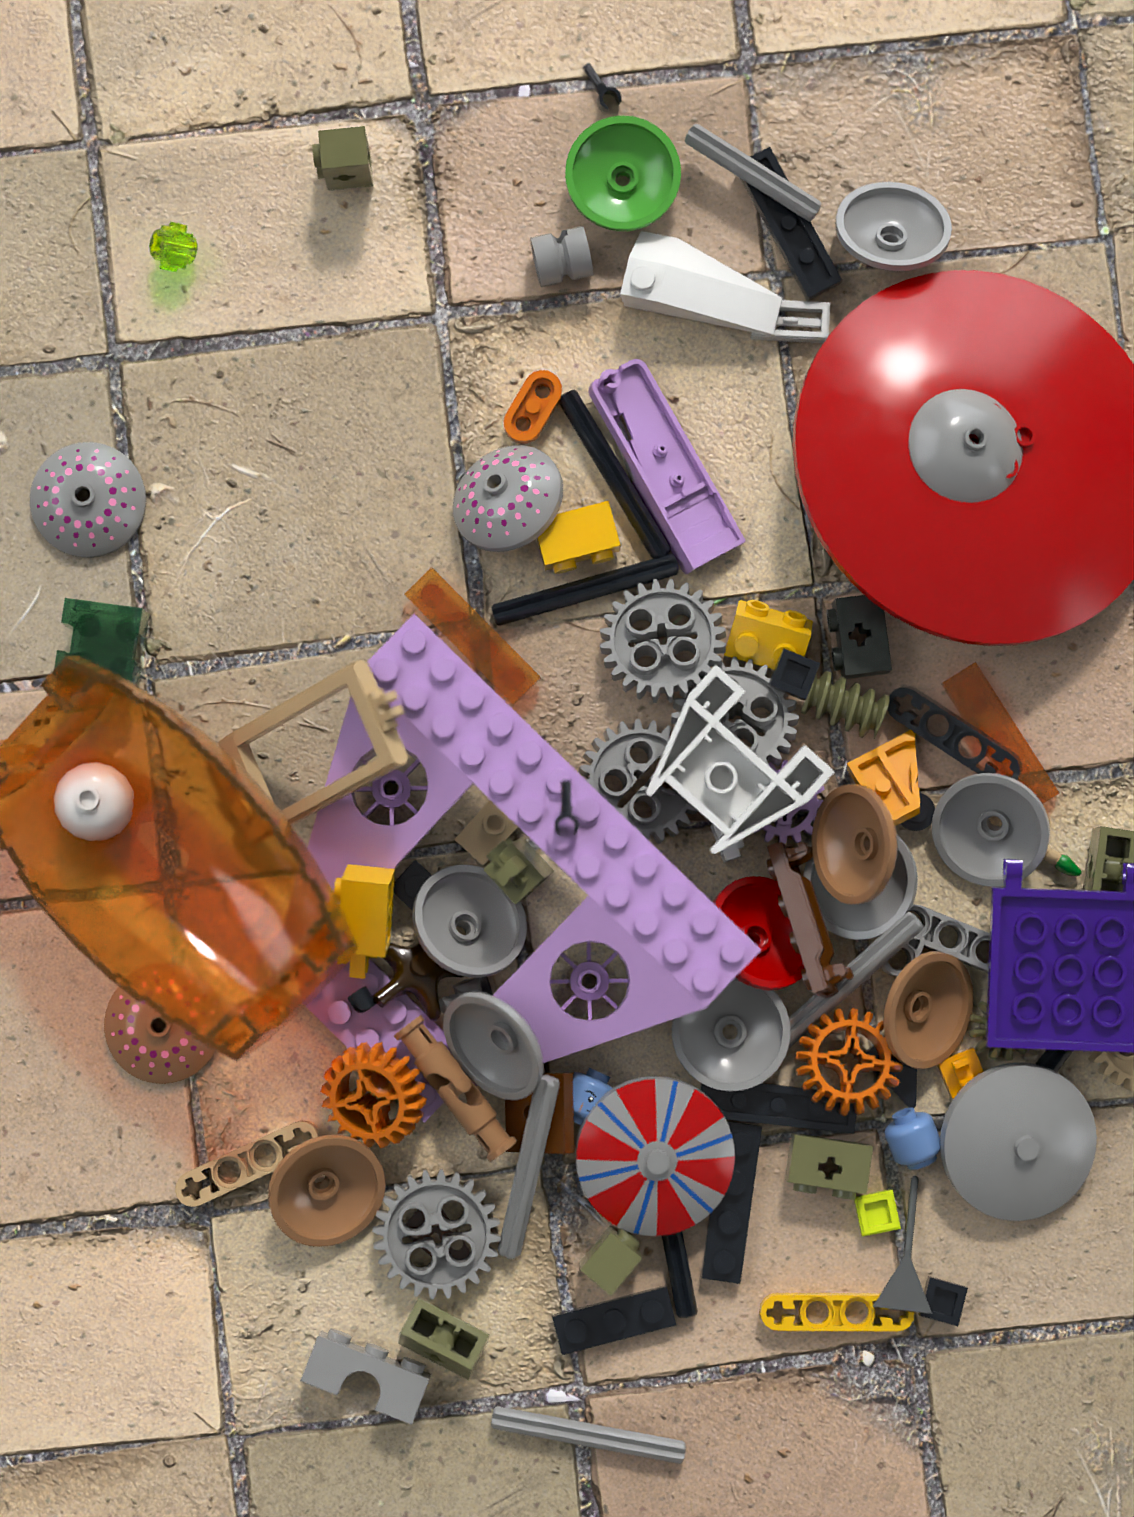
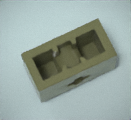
[312,126,374,191]
[1084,826,1134,891]
[785,1133,873,1200]
[580,1226,642,1296]
[398,1298,490,1380]

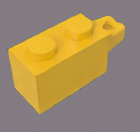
[332,864,395,979]

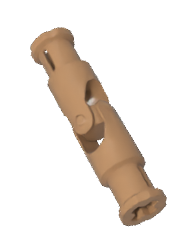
[394,1015,517,1162]

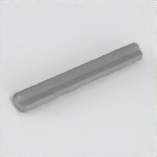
[685,124,821,221]

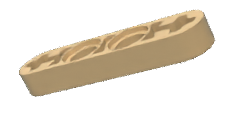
[175,1120,320,1207]

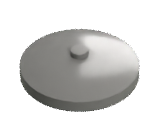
[940,1062,1097,1221]

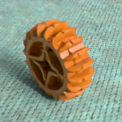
[795,1008,903,1116]
[320,1042,427,1149]

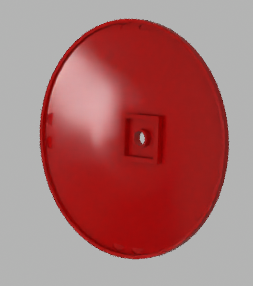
[793,270,1134,646]

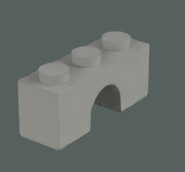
[300,1328,431,1425]

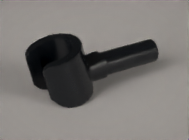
[582,63,622,112]
[555,780,579,836]
[348,986,406,1013]

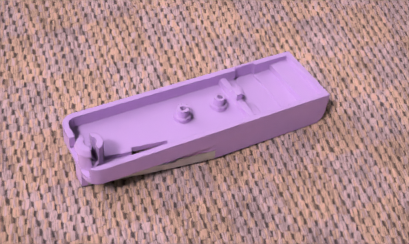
[589,359,746,574]

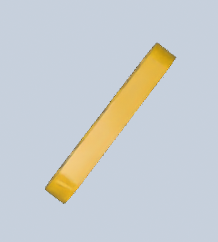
[759,1293,915,1332]

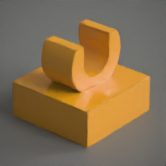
[937,1047,984,1099]

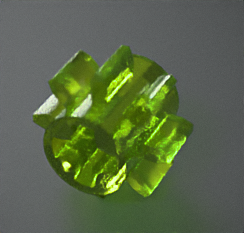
[149,221,198,272]

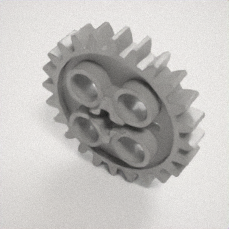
[600,579,726,703]
[671,657,799,766]
[578,719,698,844]
[373,1169,501,1300]

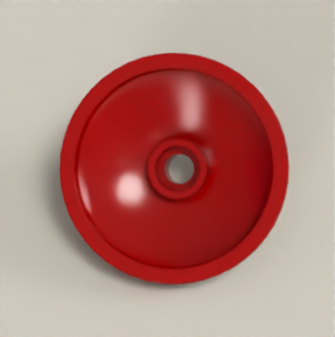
[713,876,805,990]

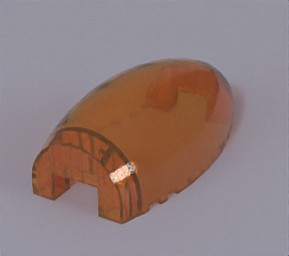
[0,656,358,1061]

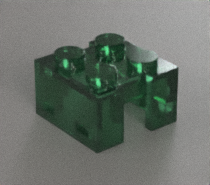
[53,598,149,690]

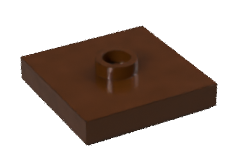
[505,1073,574,1154]

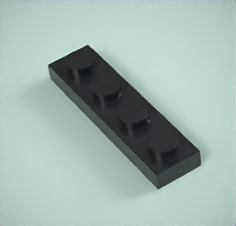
[741,146,842,301]
[700,1083,857,1134]
[701,1121,762,1284]

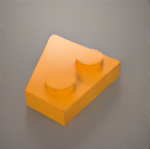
[847,730,920,826]

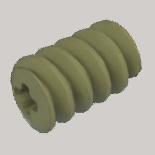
[801,670,889,739]

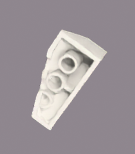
[620,231,782,337]

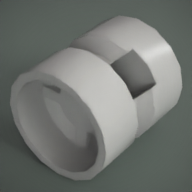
[530,226,594,287]

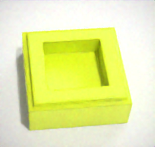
[854,1189,901,1237]

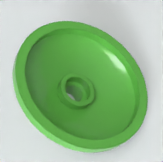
[565,116,681,231]

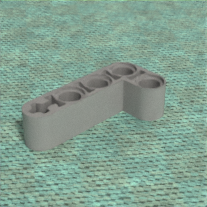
[880,904,990,976]

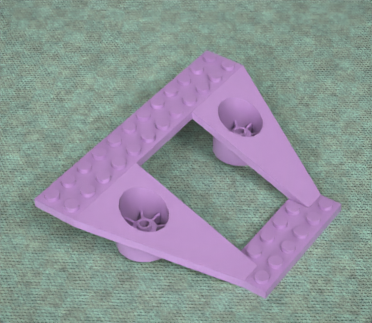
[257,614,761,1123]

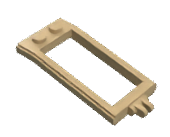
[211,659,409,845]

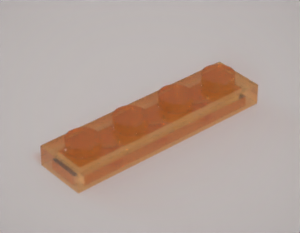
[404,567,541,706]
[941,662,1059,804]

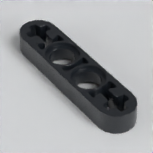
[887,686,1022,780]

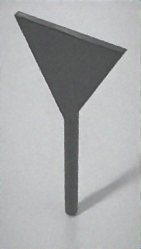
[873,1176,932,1314]

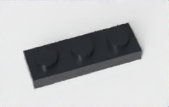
[552,1285,676,1355]

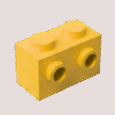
[537,500,621,574]

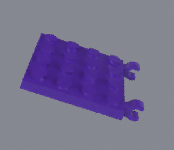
[986,859,1134,1053]

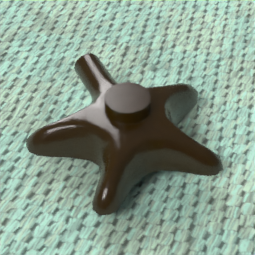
[373,936,465,1021]

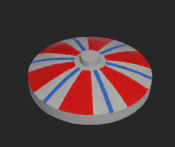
[575,1076,735,1236]

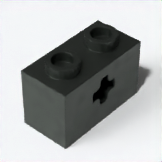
[826,595,892,679]

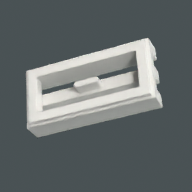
[751,300,830,343]

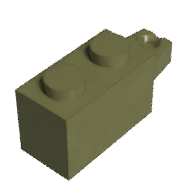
[483,837,554,905]

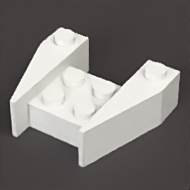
[646,665,835,854]

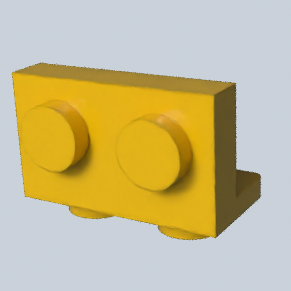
[724,600,813,670]

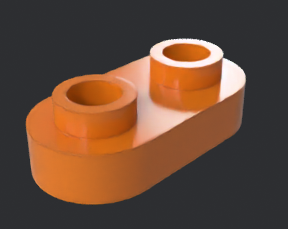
[504,370,562,444]

